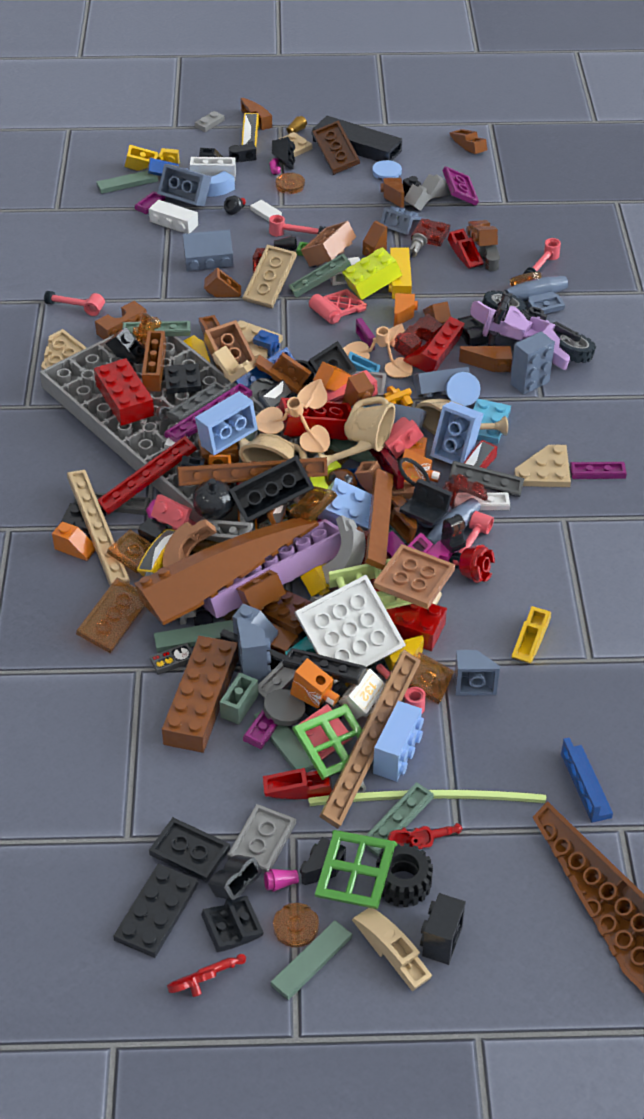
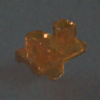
[133,313,161,346]

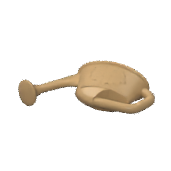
[318,396,395,467]
[416,399,508,436]
[238,434,307,462]

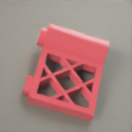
[309,289,367,324]

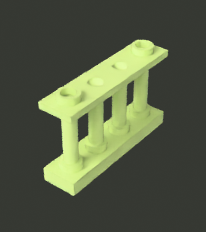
[329,558,413,609]

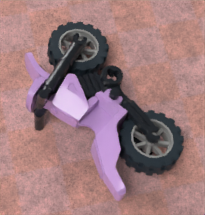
[470,291,596,370]

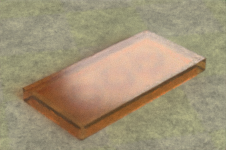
[76,577,145,653]

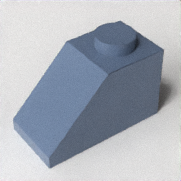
[233,604,279,645]

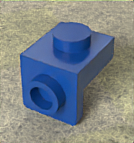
[253,329,280,357]

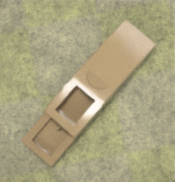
[352,908,432,991]

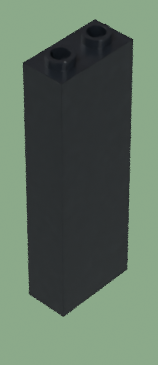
[312,116,402,162]

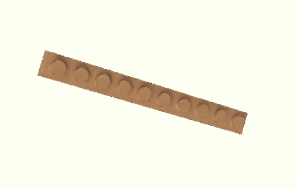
[319,650,421,829]

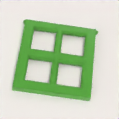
[292,704,362,780]
[315,830,397,909]

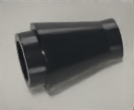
[274,236,297,251]

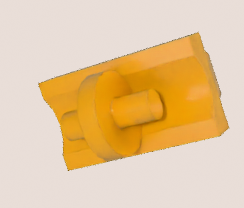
[383,386,413,407]

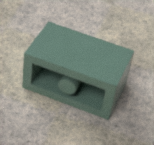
[220,673,259,725]

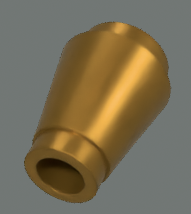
[286,116,307,134]

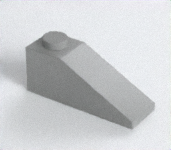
[201,519,254,543]

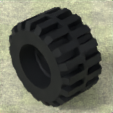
[375,843,433,907]

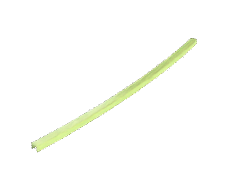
[308,790,546,806]

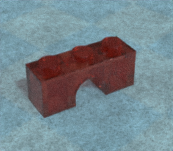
[394,314,443,357]

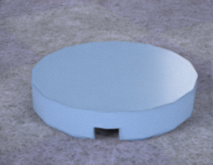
[372,160,402,180]
[445,372,481,406]

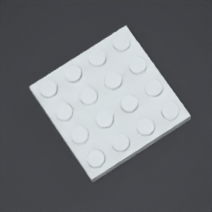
[295,575,406,684]

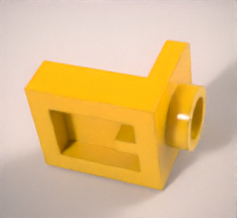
[157,148,180,164]

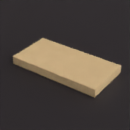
[242,245,297,309]

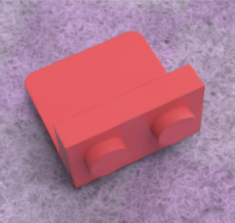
[384,417,424,459]
[151,495,196,530]

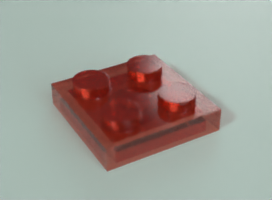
[411,218,450,247]

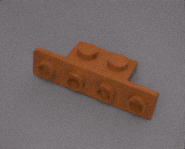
[254,352,311,394]

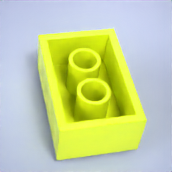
[342,247,402,300]

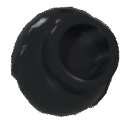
[224,195,246,215]

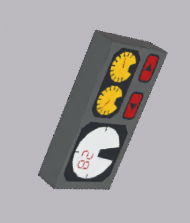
[150,643,192,675]

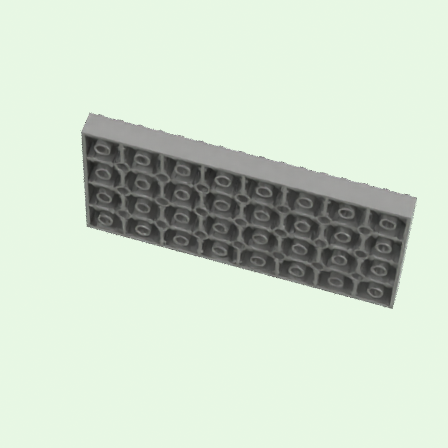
[40,316,325,523]

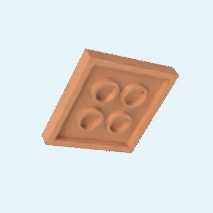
[374,544,455,609]

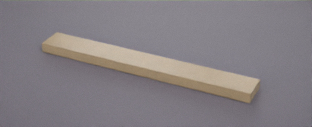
[67,470,130,588]

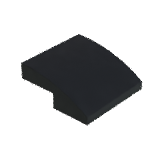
[201,896,264,952]

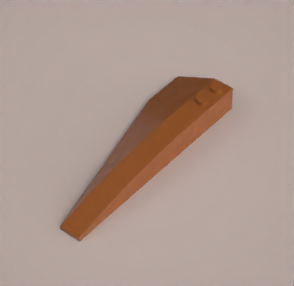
[134,516,319,625]
[533,801,644,993]

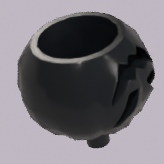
[192,479,235,520]

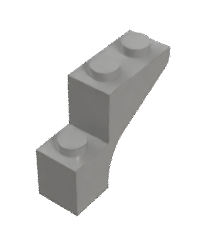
[404,174,451,211]

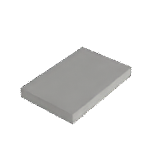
[227,804,296,873]

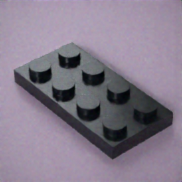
[113,863,199,958]

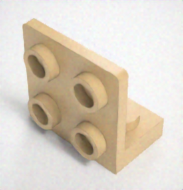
[212,346,256,383]

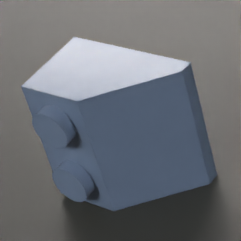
[454,650,500,696]

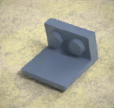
[380,206,423,235]

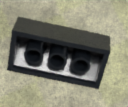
[229,455,314,522]

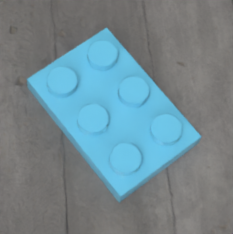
[473,399,511,444]

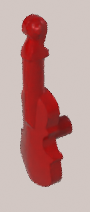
[387,823,463,849]
[167,954,246,997]

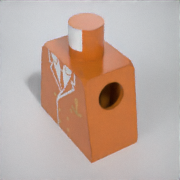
[402,448,441,483]
[290,659,340,708]

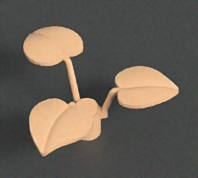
[343,323,413,378]
[256,379,330,453]

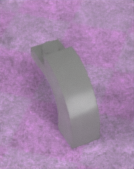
[322,515,366,584]

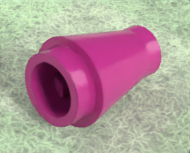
[264,869,299,892]

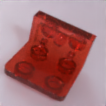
[442,474,488,506]

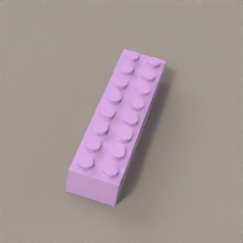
[202,519,341,618]

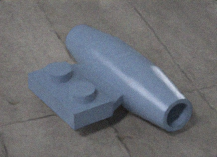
[505,276,568,314]
[416,498,481,547]

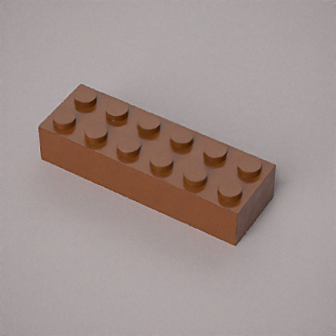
[162,635,239,753]

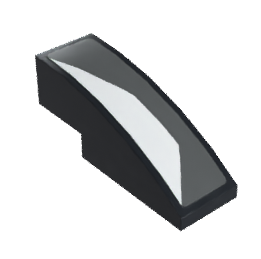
[258,379,292,409]

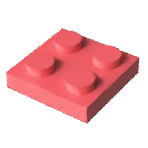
[298,704,353,760]

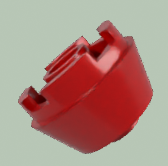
[459,544,495,583]

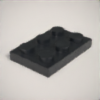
[149,817,230,882]

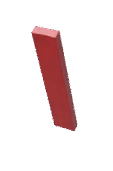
[98,436,197,515]

